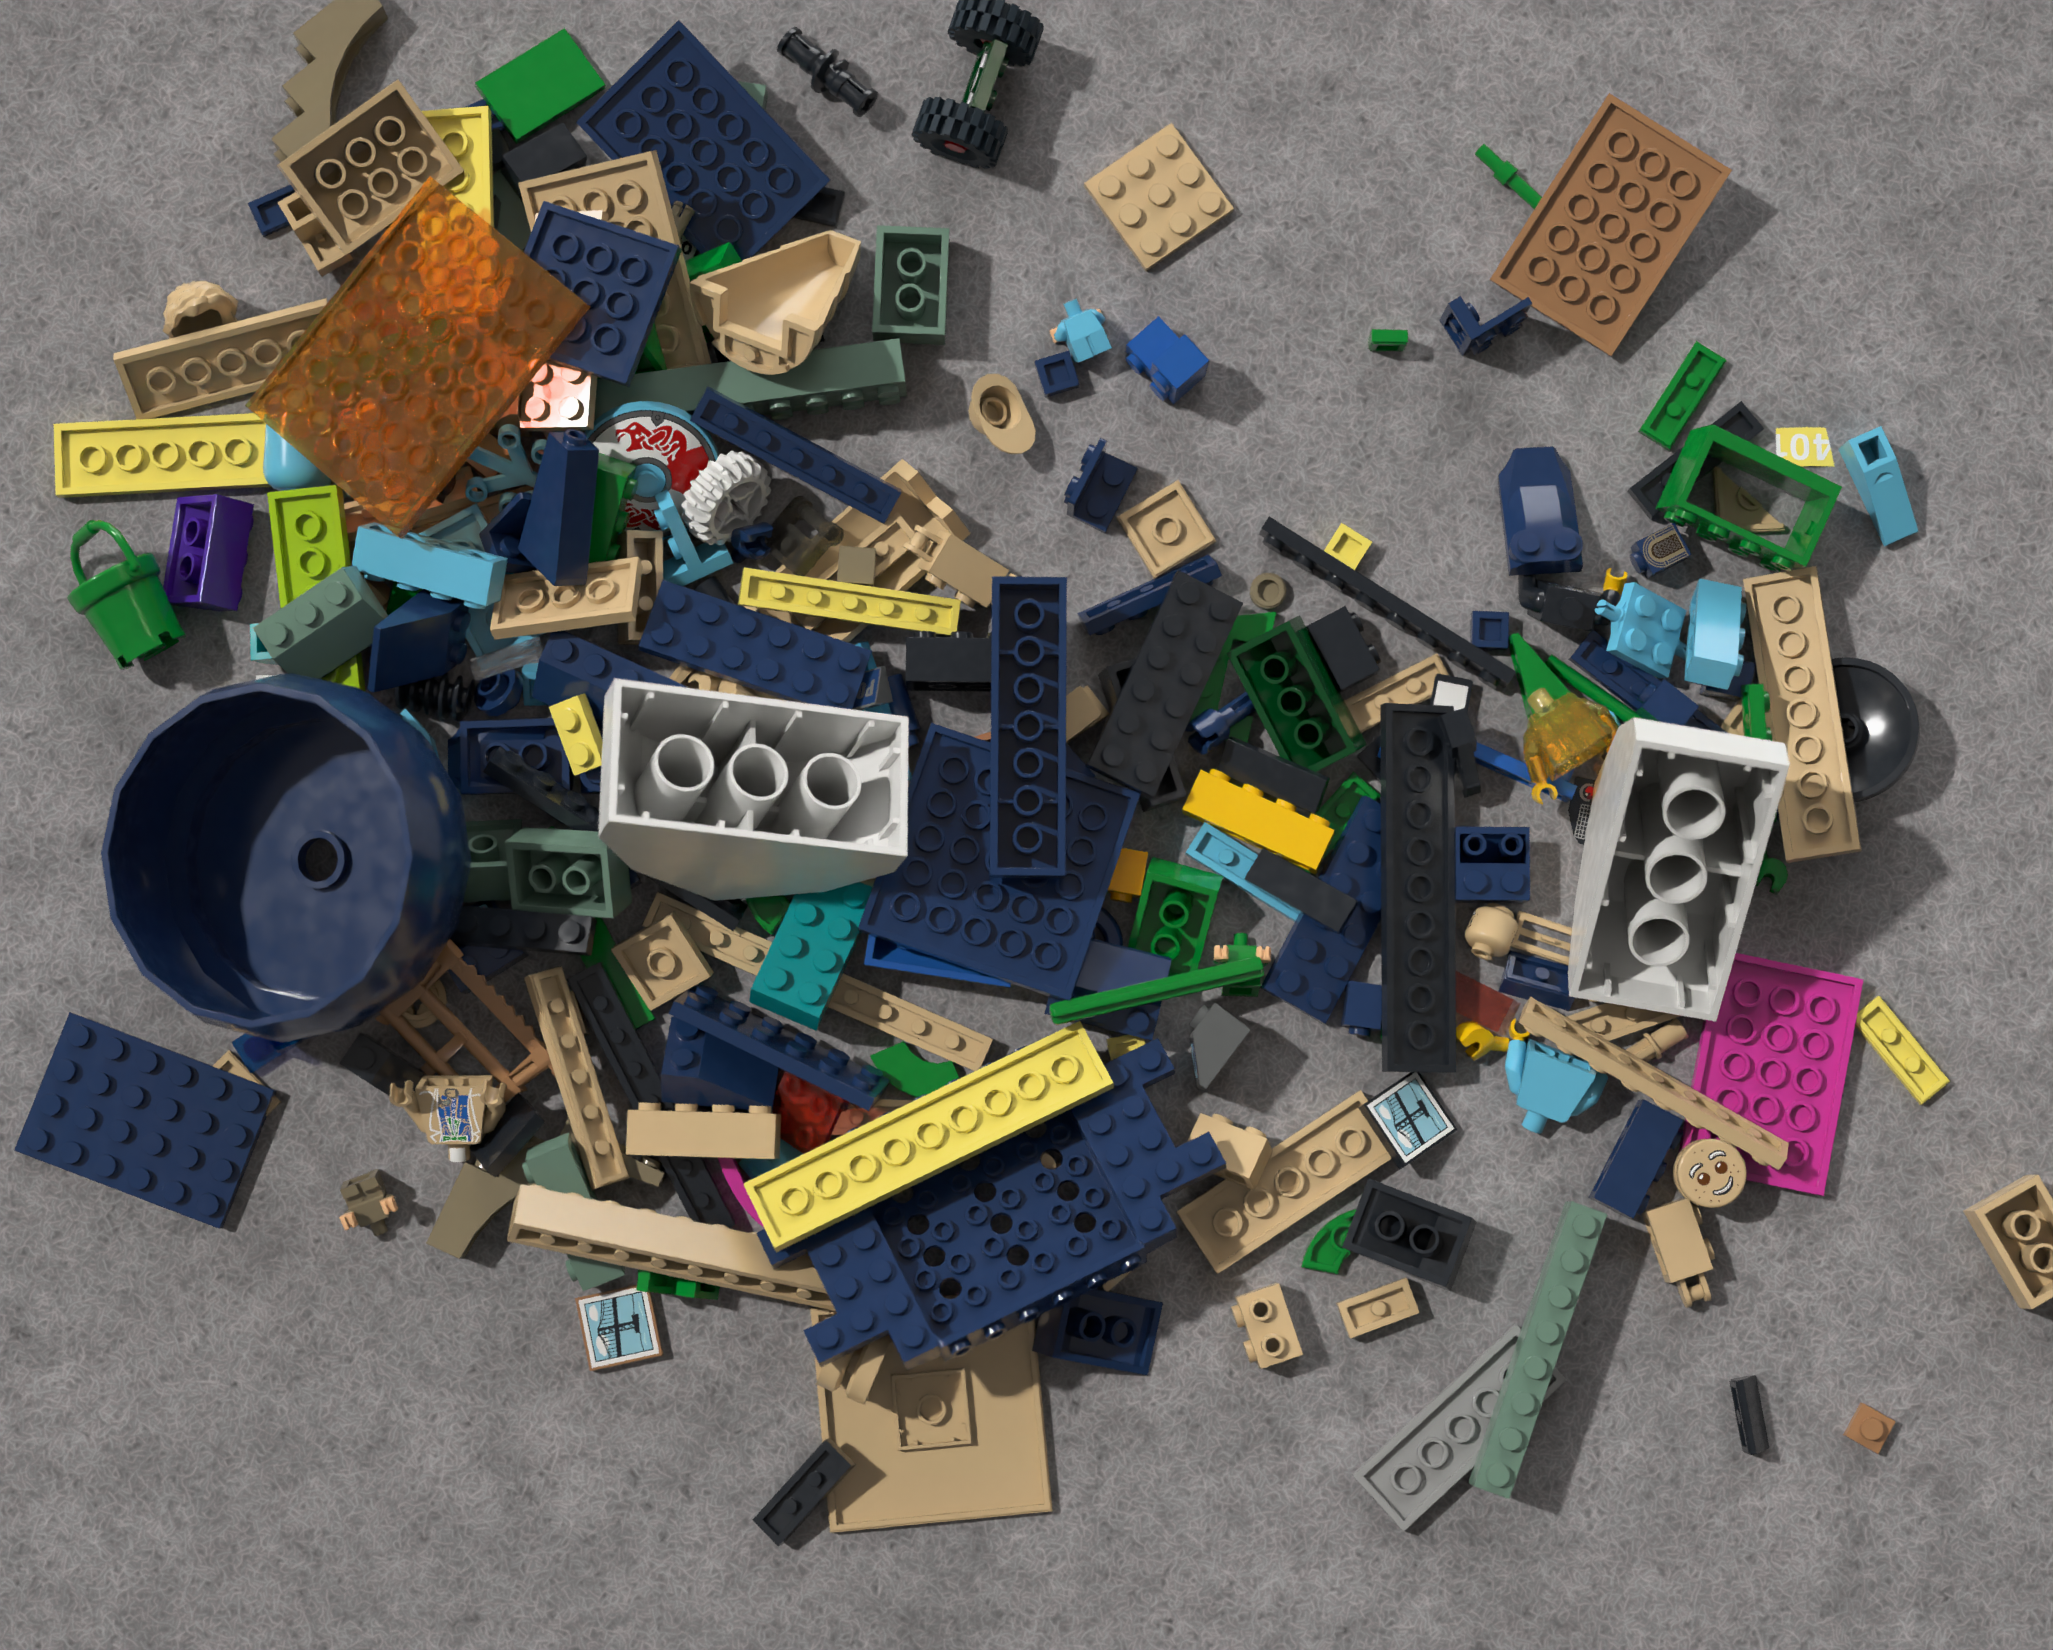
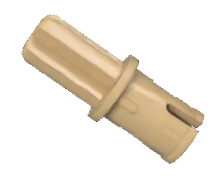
[1625,1018,1688,1062]

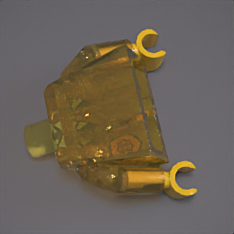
[1523,688,1619,805]

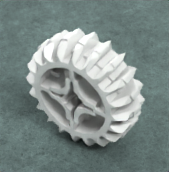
[681,450,771,546]

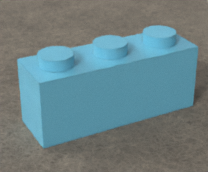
[1684,578,1747,690]

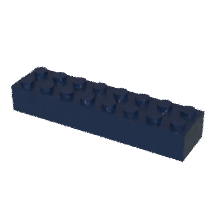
[990,576,1067,879]

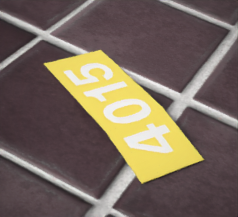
[1776,427,1834,466]

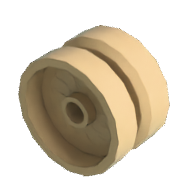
[816,1334,892,1405]

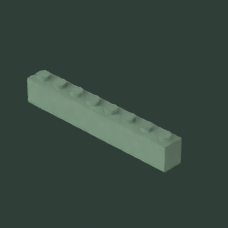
[1468,1201,1607,1499]

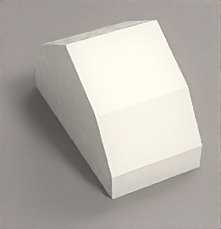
[598,679,909,901]
[1568,718,1789,1021]

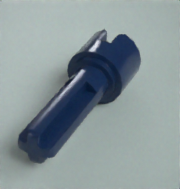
[1185,692,1256,755]

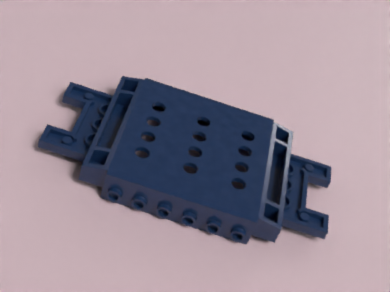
[756,1038,1226,1370]

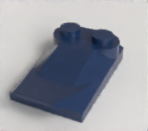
[1498,446,1583,576]
[448,718,575,795]

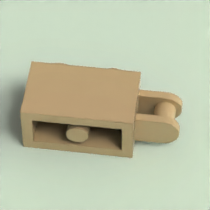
[903,525,1009,608]
[1642,1198,1715,1308]

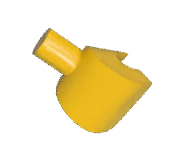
[1456,1021,1509,1061]

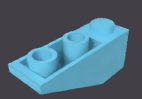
[1838,426,1918,547]

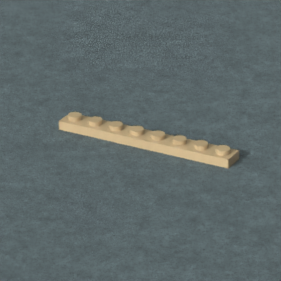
[1519,997,1789,1170]

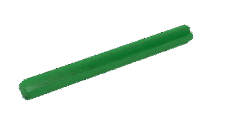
[1049,956,1264,1025]

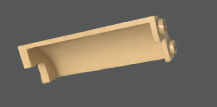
[743,459,971,642]

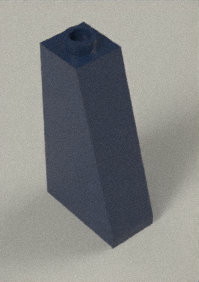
[518,429,599,586]

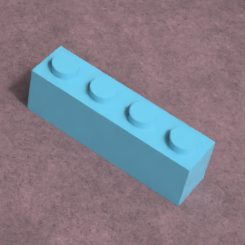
[352,522,508,609]

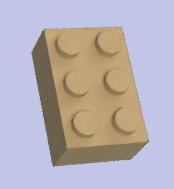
[1963,1175,2053,1309]

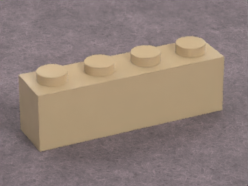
[626,1103,781,1159]

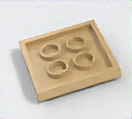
[1084,123,1234,271]

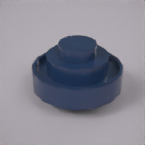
[474,664,523,716]

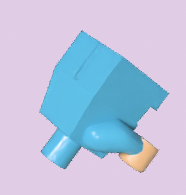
[1049,298,1111,363]

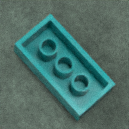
[749,882,872,1031]

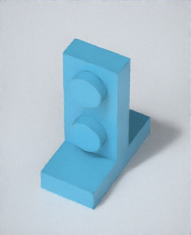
[653,489,733,586]

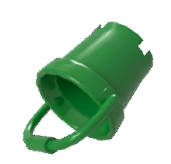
[67,520,186,670]

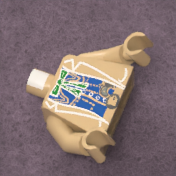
[389,1075,506,1162]

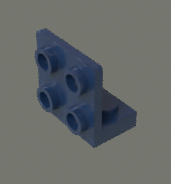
[1439,296,1533,356]
[1064,438,1138,533]
[479,492,538,573]

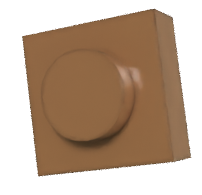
[1843,1402,1896,1454]

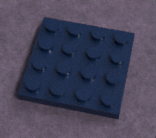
[491,201,682,387]

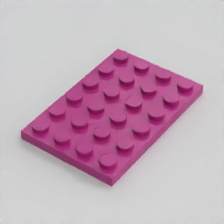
[1678,953,1864,1196]

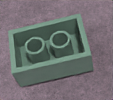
[872,225,950,345]
[505,827,632,918]

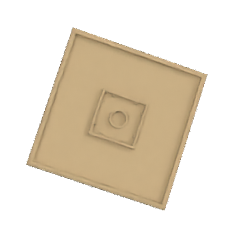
[810,1294,1053,1533]

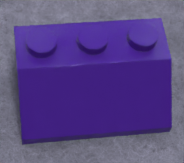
[163,494,254,612]

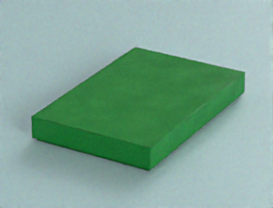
[475,28,606,144]

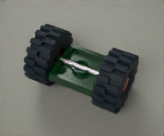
[911,0,1044,169]

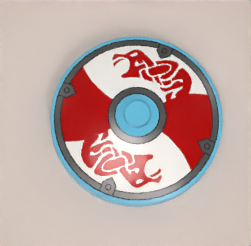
[584,401,719,539]

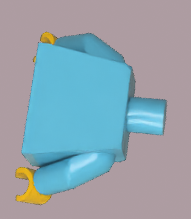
[1505,1018,1608,1134]

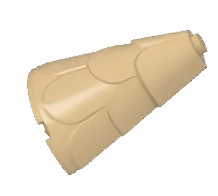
[690,230,861,375]

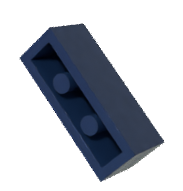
[1588,1099,1684,1219]

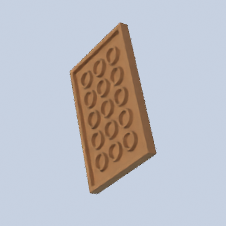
[1490,93,1732,357]

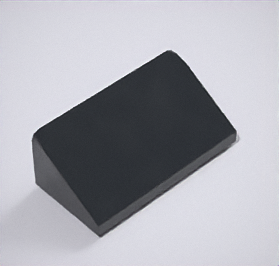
[1729,1375,1769,1455]

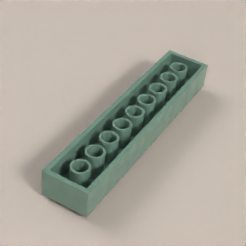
[542,338,907,439]

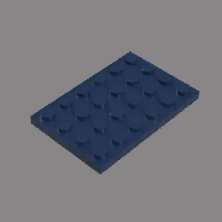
[576,20,831,261]
[14,1012,277,1229]

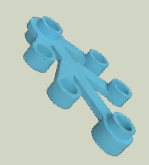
[445,424,547,512]

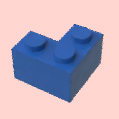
[1125,316,1209,404]

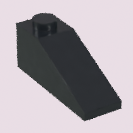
[339,1033,428,1096]

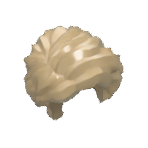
[163,281,238,339]

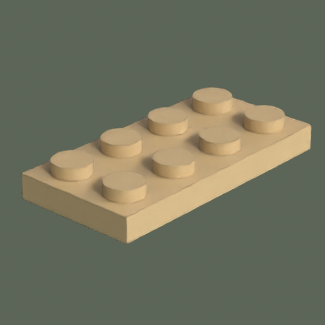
[490,557,643,640]

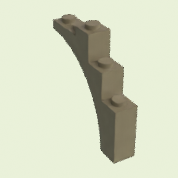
[271,0,388,163]
[426,1117,667,1259]

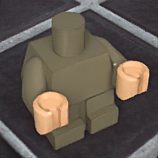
[339,1169,398,1236]

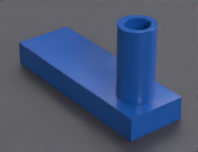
[1474,737,1585,803]

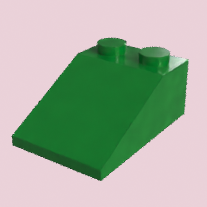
[1128,857,1223,976]

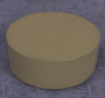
[1250,573,1286,610]

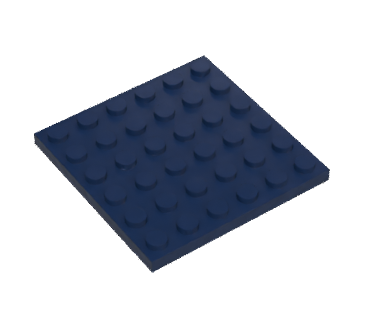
[858,723,1141,1001]

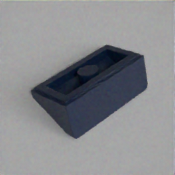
[1498,950,1575,1011]

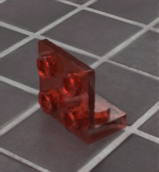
[771,1071,861,1154]

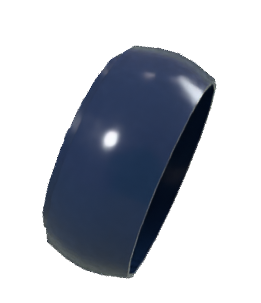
[101,673,472,1042]

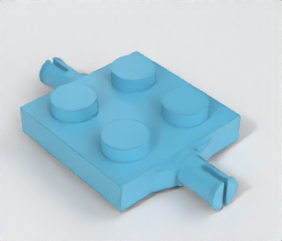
[1595,582,1687,678]

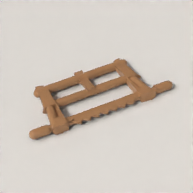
[375,939,556,1103]

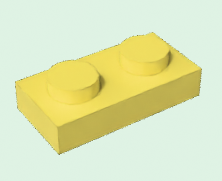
[549,693,603,776]

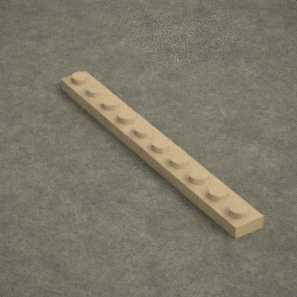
[642,892,993,1072]

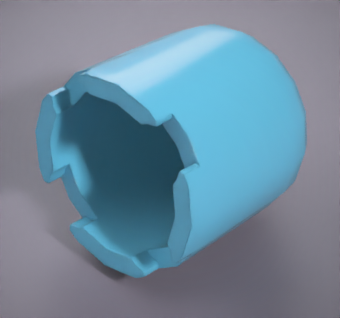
[263,413,340,491]

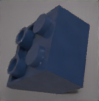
[1455,826,1530,904]

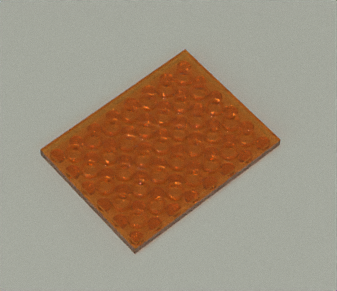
[245,176,590,539]

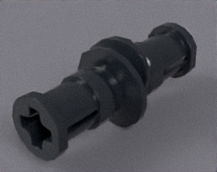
[777,27,878,118]

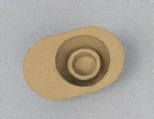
[968,374,1036,454]

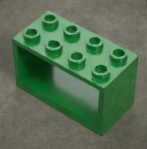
[1655,424,1842,573]

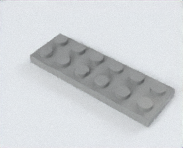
[1352,1324,1567,1532]

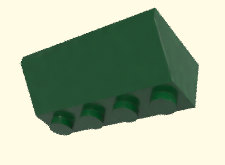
[1227,615,1367,772]

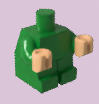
[1214,933,1271,997]

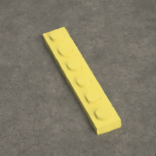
[738,568,961,637]

